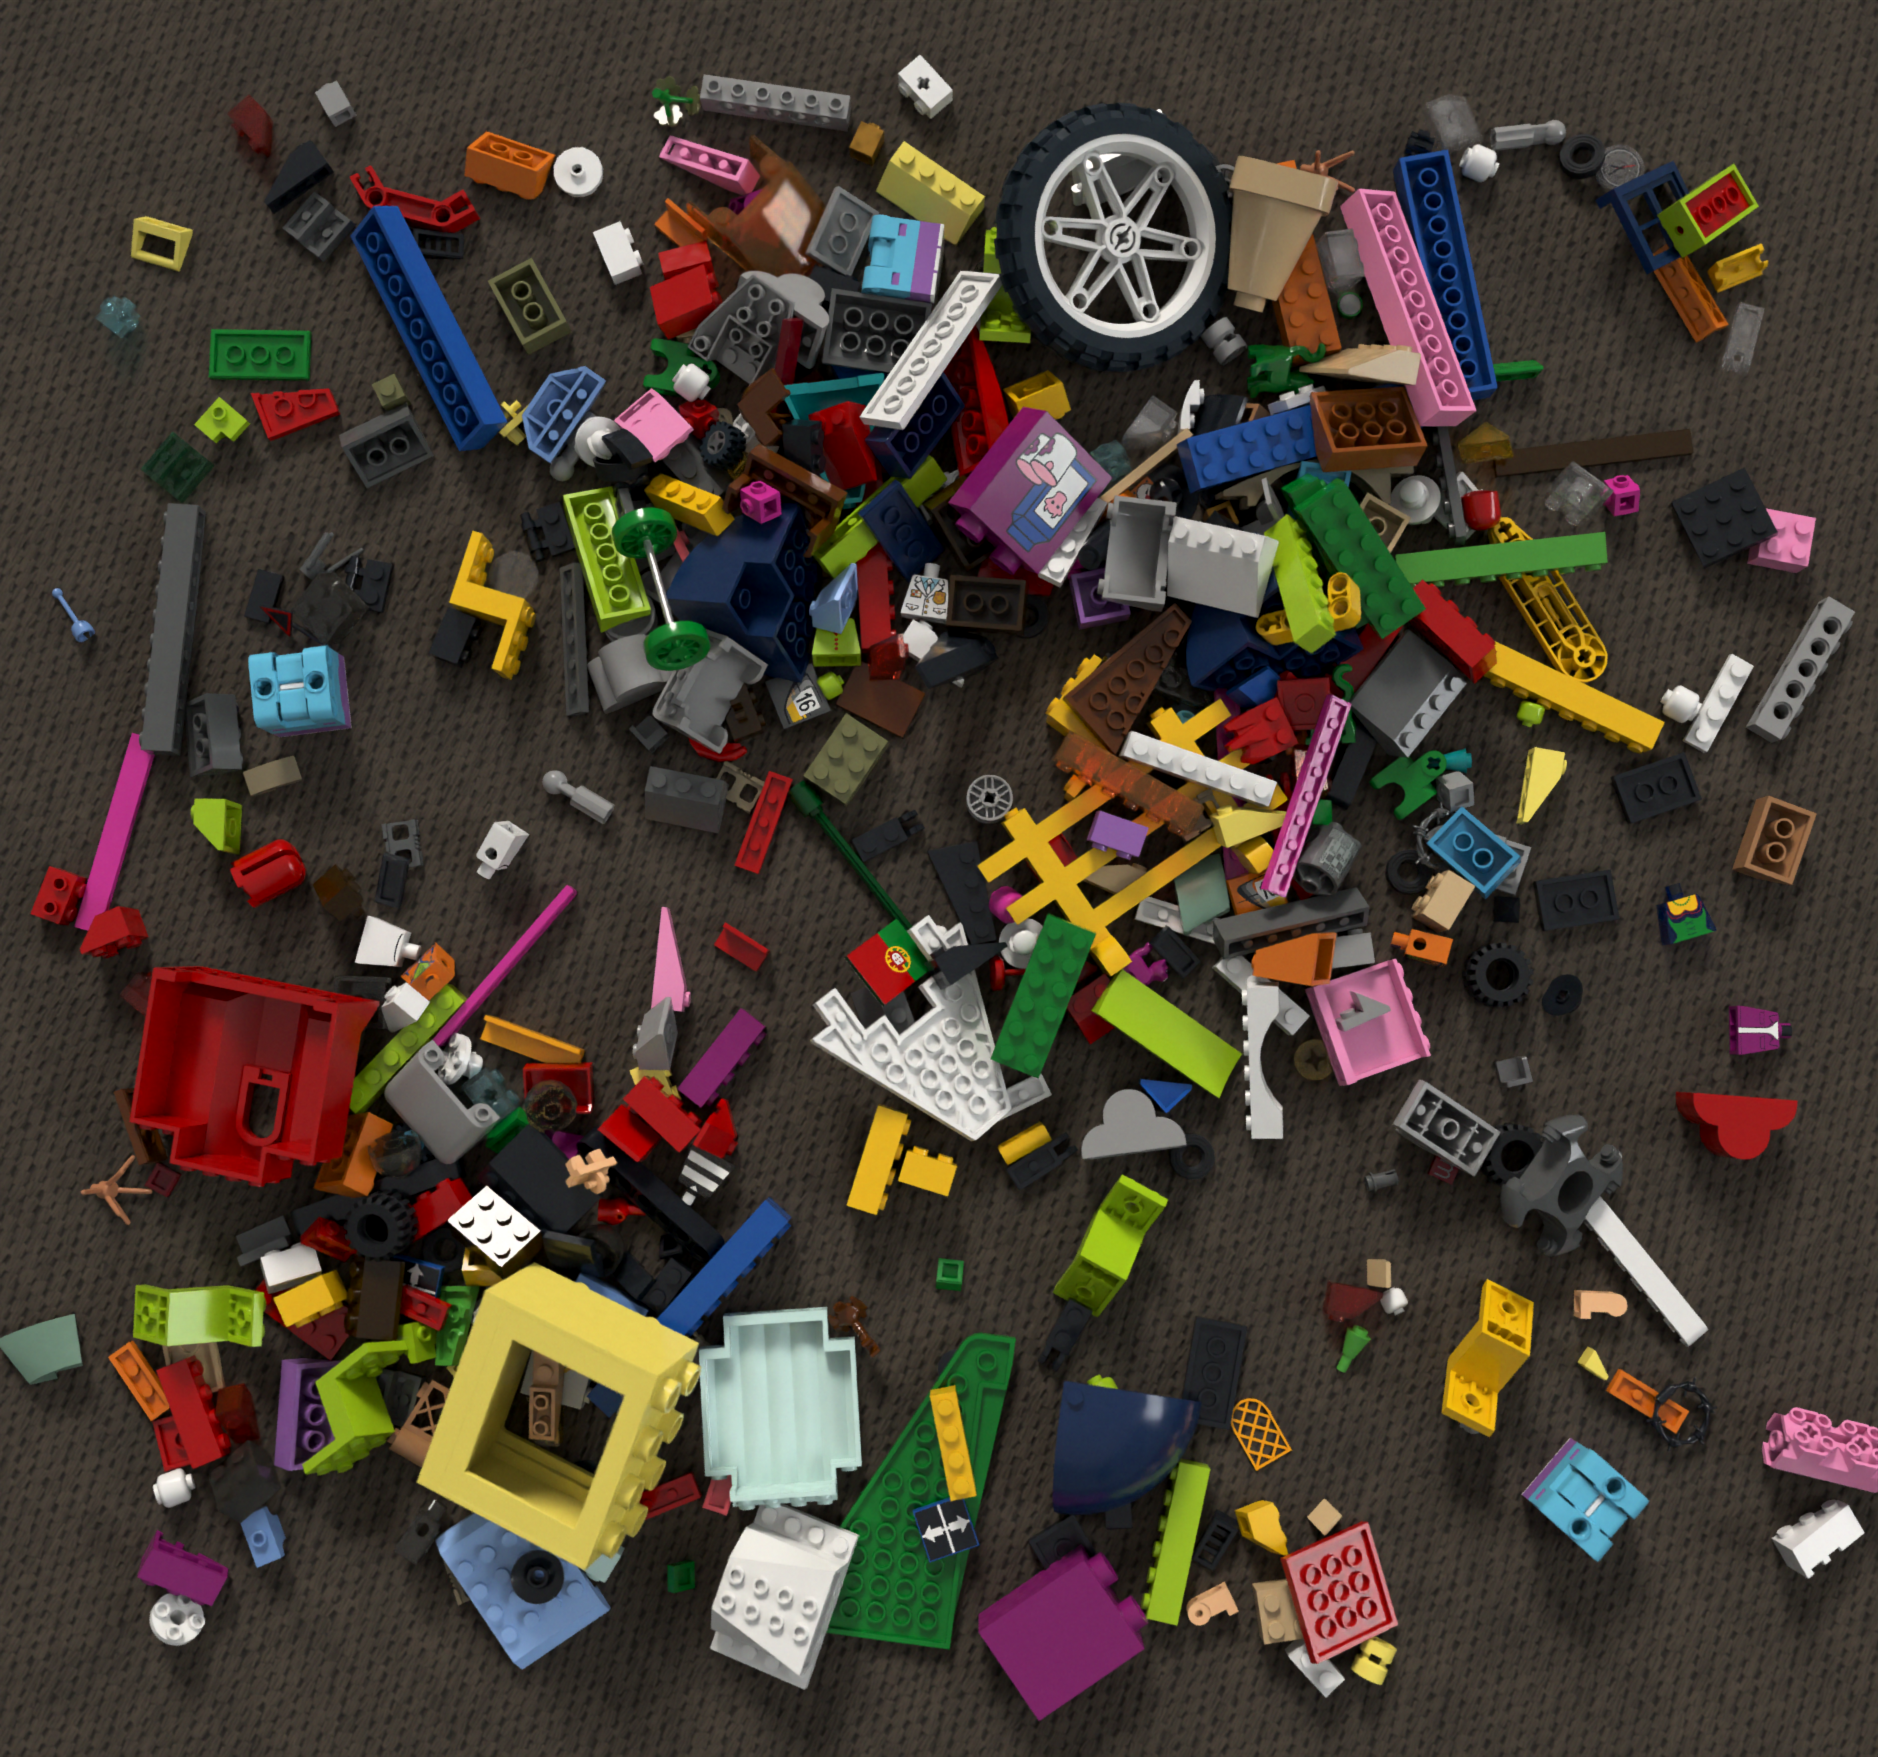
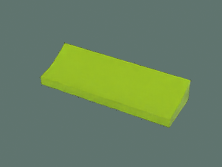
[563,486,651,633]
[1091,969,1242,1098]

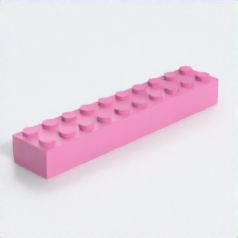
[1340,189,1476,426]

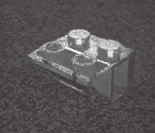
[1315,229,1365,297]

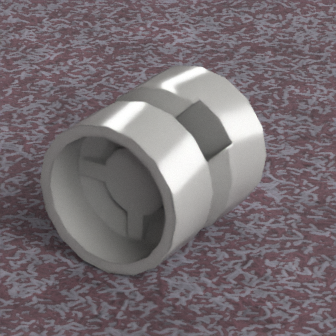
[1201,317,1247,365]

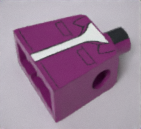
[1729,1006,1792,1055]

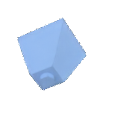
[809,563,859,634]

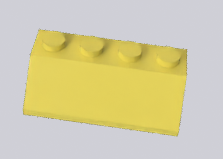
[876,141,985,246]

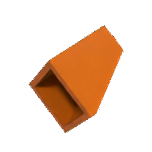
[1251,932,1337,986]

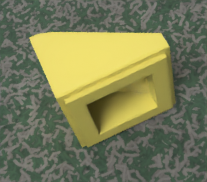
[1578,1346,1609,1381]

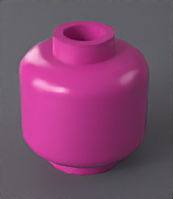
[989,886,1022,924]

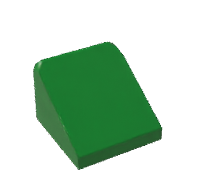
[935,1258,964,1291]

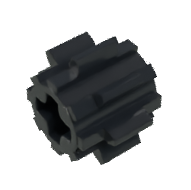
[1404,129,1435,156]

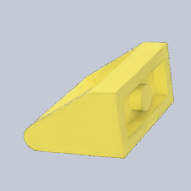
[131,216,193,272]

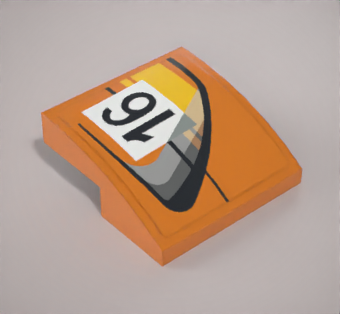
[1226,868,1288,916]

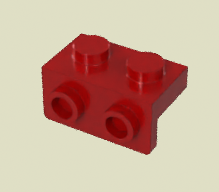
[301,1216,357,1262]

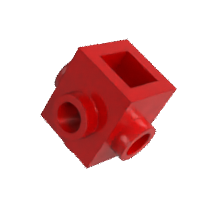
[679,398,719,439]

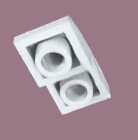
[1178,380,1204,434]

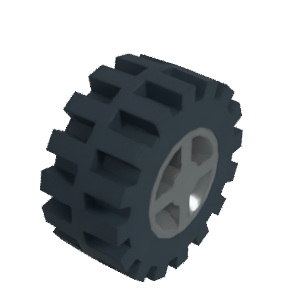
[700,421,746,471]

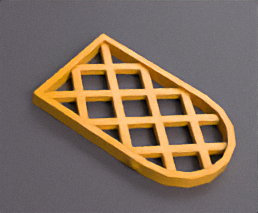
[1231,1398,1292,1471]

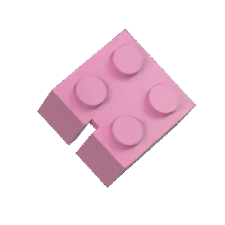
[1747,508,1816,573]

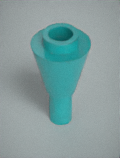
[1427,748,1472,773]

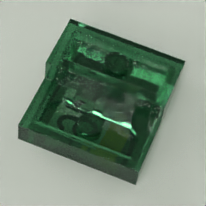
[141,432,215,503]

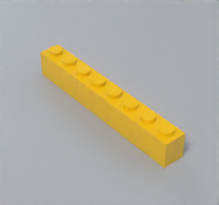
[1484,641,1665,753]

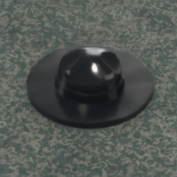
[1132,464,1198,519]

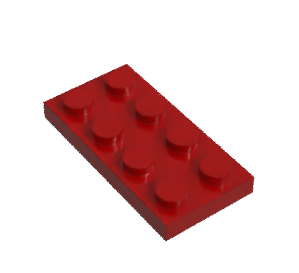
[255,1279,350,1361]

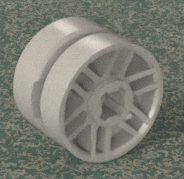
[966,775,1013,824]

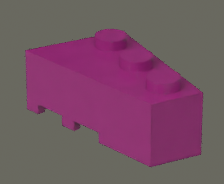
[137,1530,228,1606]

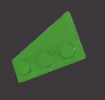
[435,1286,480,1366]

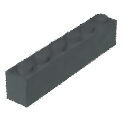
[1213,887,1369,959]

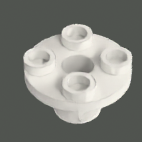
[574,417,620,467]
[1390,475,1441,525]
[999,918,1043,969]
[438,1033,483,1085]
[150,1593,205,1645]

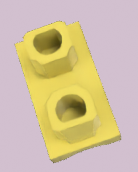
[499,400,528,445]

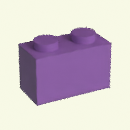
[1087,811,1149,860]

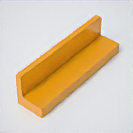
[480,1015,585,1063]

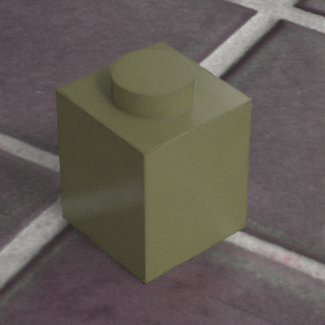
[372,374,412,412]

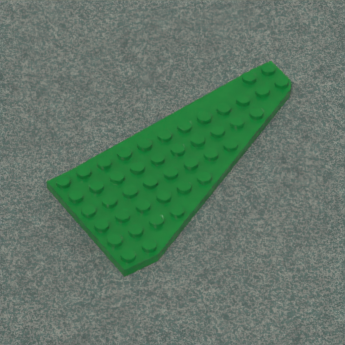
[826,1333,1016,1650]

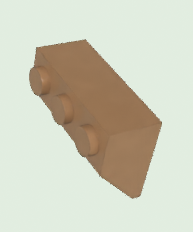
[1732,796,1817,885]

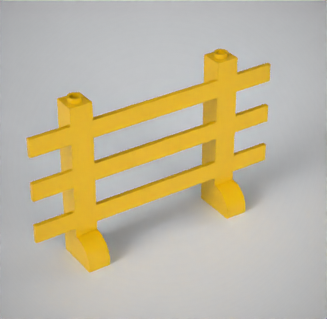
[977,699,1288,976]

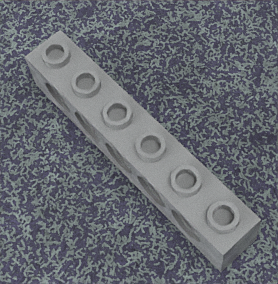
[700,74,851,131]
[1746,596,1855,743]

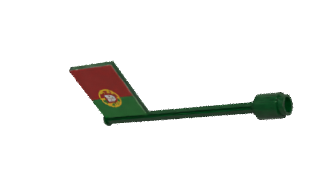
[788,780,928,1007]

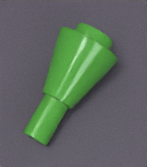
[1336,1325,1371,1373]

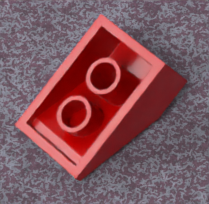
[808,401,877,491]

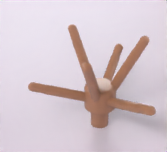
[1300,150,1355,193]
[81,1155,152,1225]

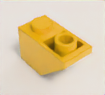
[1235,1500,1288,1556]

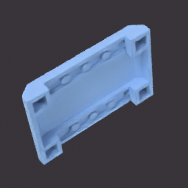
[435,1512,611,1670]

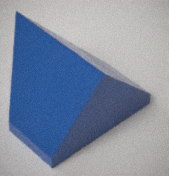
[1226,666,1281,709]
[1138,1079,1192,1113]

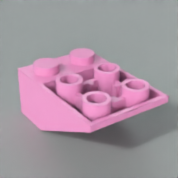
[614,388,694,462]

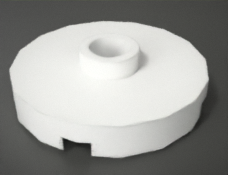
[554,147,603,197]

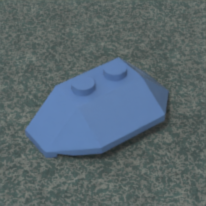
[522,366,606,464]

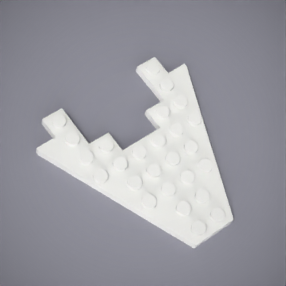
[810,915,1012,1141]

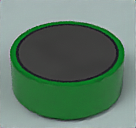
[1337,292,1363,319]

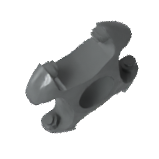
[1500,1115,1623,1256]

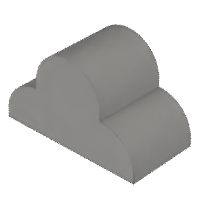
[737,271,829,369]
[587,634,673,714]
[1392,1080,1500,1177]
[1082,1089,1187,1160]

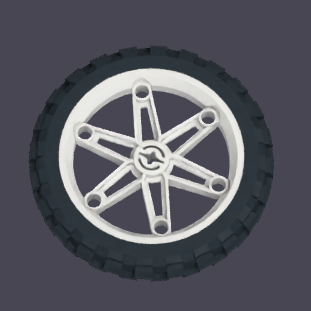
[994,102,1233,372]

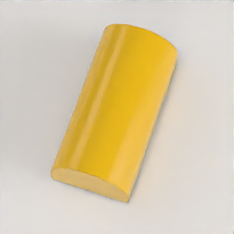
[997,1122,1052,1165]

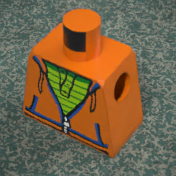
[1390,929,1453,968]
[401,943,455,1000]

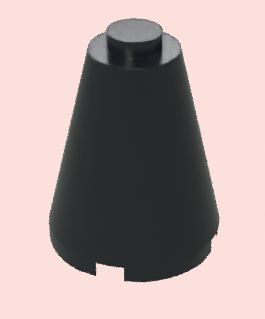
[1078,518,1111,570]

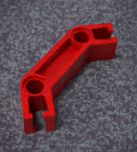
[350,165,480,233]

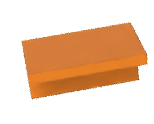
[654,198,708,247]

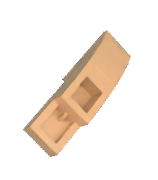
[529,1350,564,1440]

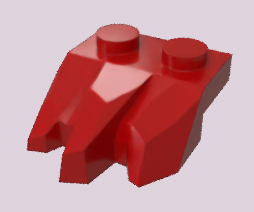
[1223,697,1298,764]

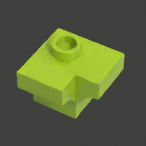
[194,397,250,443]
[397,1320,437,1364]

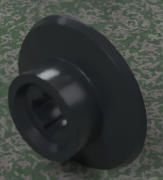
[1542,974,1583,1016]

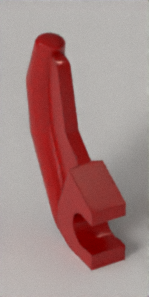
[689,738,747,762]

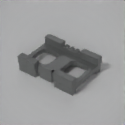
[382,819,424,868]

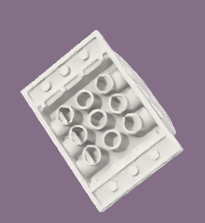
[710,1504,859,1690]

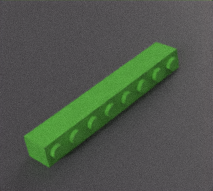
[1395,532,1608,588]

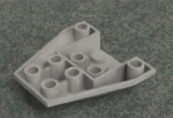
[688,274,795,385]

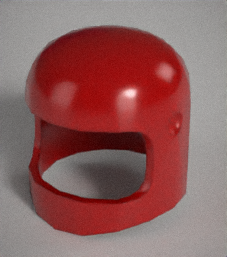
[1461,490,1501,531]

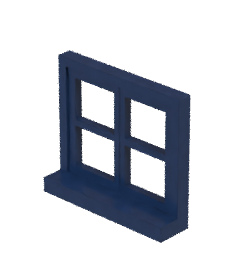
[1595,161,1713,275]

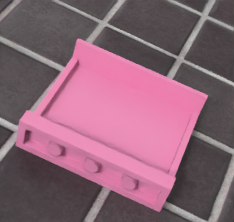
[1305,959,1431,1086]

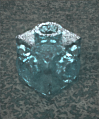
[95,295,141,338]
[1089,440,1132,481]

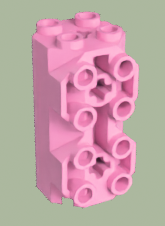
[1762,1407,1878,1493]

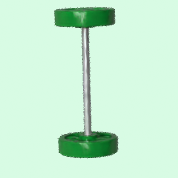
[612,507,710,671]

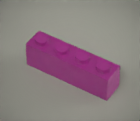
[677,1008,767,1108]

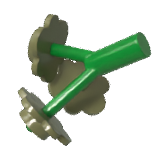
[652,76,701,127]

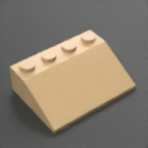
[1299,344,1421,385]

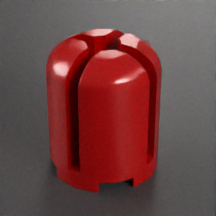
[230,839,306,908]

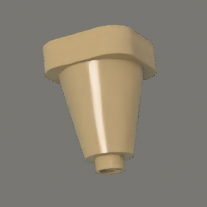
[1228,156,1338,313]

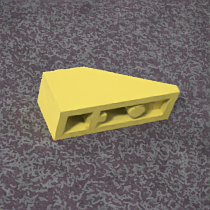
[1517,747,1567,825]
[1210,805,1286,848]

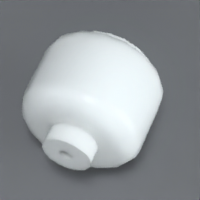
[1380,1288,1408,1316]

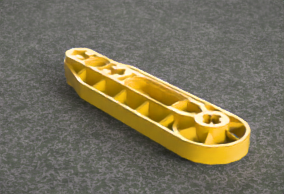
[1488,517,1608,684]

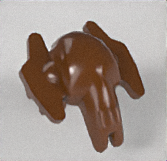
[827,1296,881,1358]

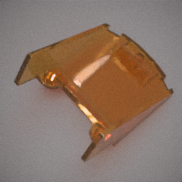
[686,135,826,278]

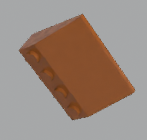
[1309,386,1427,472]

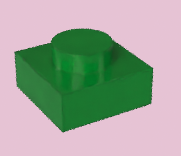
[667,1560,695,1593]

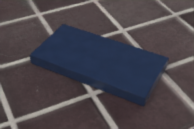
[858,479,945,583]

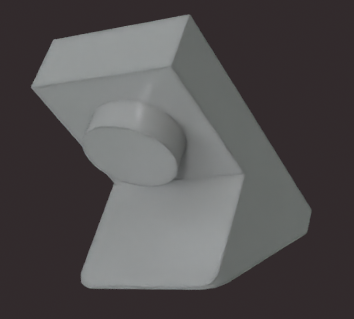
[1335,991,1391,1032]

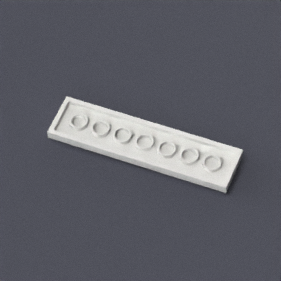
[860,271,1002,430]

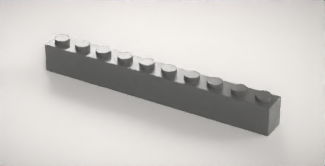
[139,503,206,756]

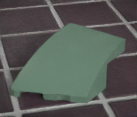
[1173,854,1230,936]
[0,1314,83,1385]

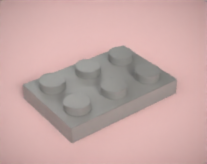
[805,186,879,276]

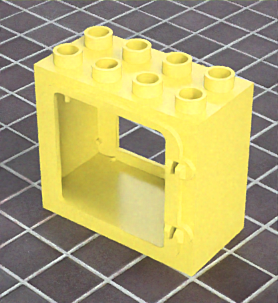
[417,1262,701,1570]

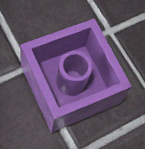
[1069,568,1131,630]

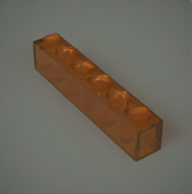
[1052,730,1205,836]

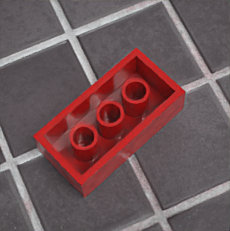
[1408,579,1497,684]

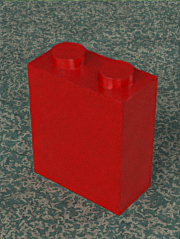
[650,264,723,340]

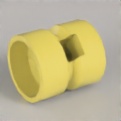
[1351,1636,1397,1685]

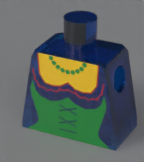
[1656,883,1717,945]

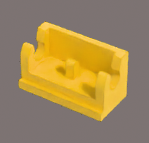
[1707,243,1768,293]

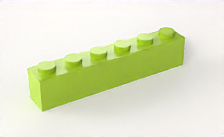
[813,455,948,579]
[1264,514,1336,654]
[350,984,467,1114]
[1141,1458,1210,1626]

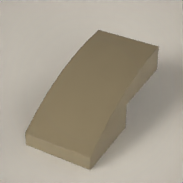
[243,755,302,797]

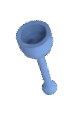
[52,588,95,642]

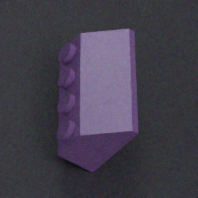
[274,1358,343,1471]

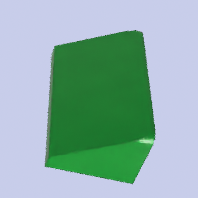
[1493,360,1543,382]
[485,1107,532,1154]

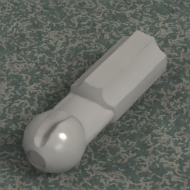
[1490,120,1566,151]
[550,411,597,481]
[542,770,615,824]

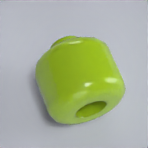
[817,672,844,700]
[1517,701,1545,727]

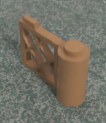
[387,1379,450,1468]

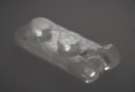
[1720,302,1765,376]

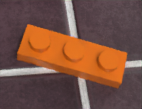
[108,1340,170,1421]
[1606,1368,1689,1433]

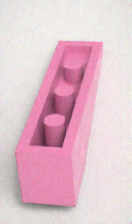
[659,136,760,195]
[651,907,691,1012]

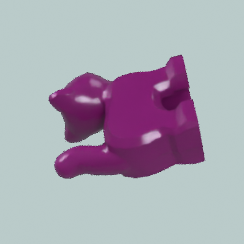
[1122,942,1168,986]

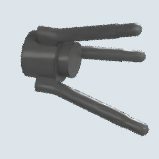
[299,532,364,582]

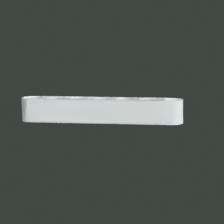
[1583,1197,1708,1347]

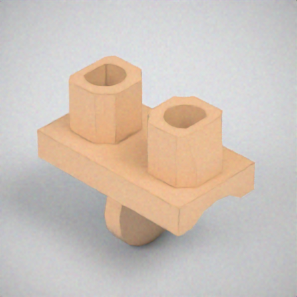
[565,1149,617,1194]

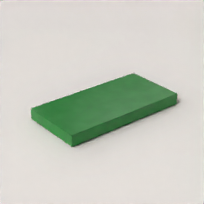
[209,329,312,381]

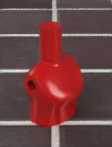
[598,1197,646,1225]

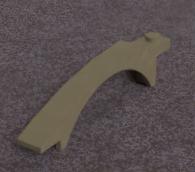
[1215,458,1414,510]

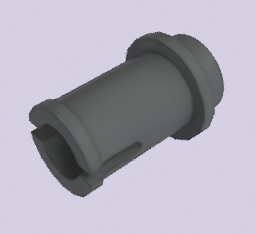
[1364,1169,1399,1193]

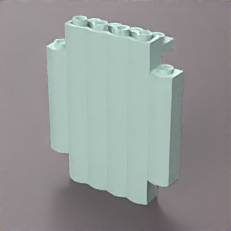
[699,1307,862,1510]

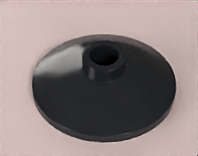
[511,1550,564,1604]

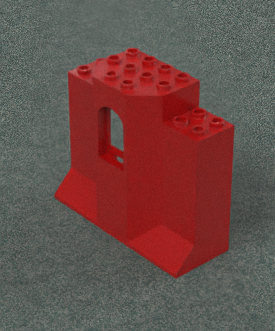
[129,966,380,1187]

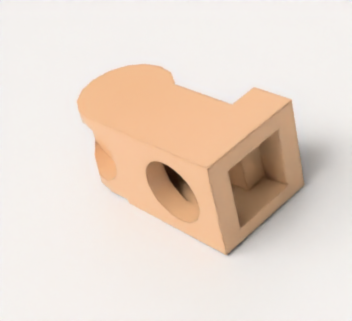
[1574,1290,1627,1319]
[1186,1582,1239,1626]

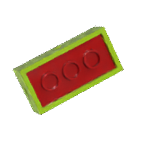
[1657,164,1759,258]

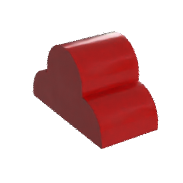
[1676,1092,1798,1159]

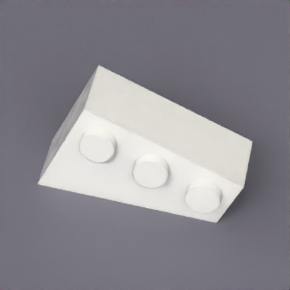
[1772,1500,1864,1579]

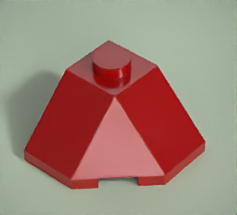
[693,1098,738,1158]

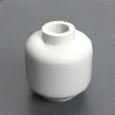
[1459,144,1499,182]
[672,364,711,402]
[1660,686,1702,723]
[153,1468,196,1508]

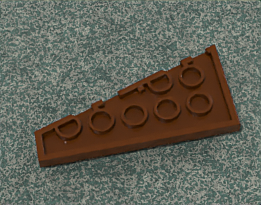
[1063,603,1192,756]

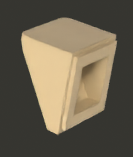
[1367,1259,1391,1288]
[1308,1499,1342,1535]

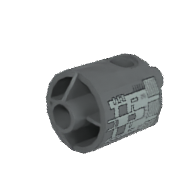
[1293,822,1361,897]

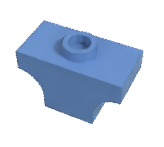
[239,1506,286,1568]

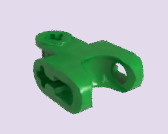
[643,338,720,398]
[1369,750,1447,820]

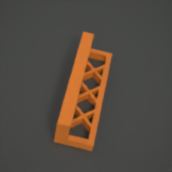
[1653,244,1729,342]

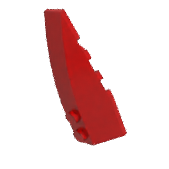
[951,324,1009,477]

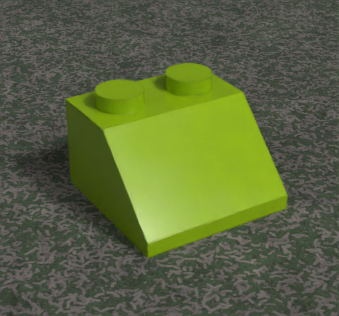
[191,798,242,855]

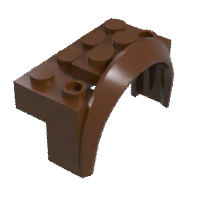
[737,368,826,447]
[722,444,847,558]

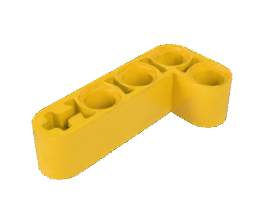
[1256,572,1361,645]

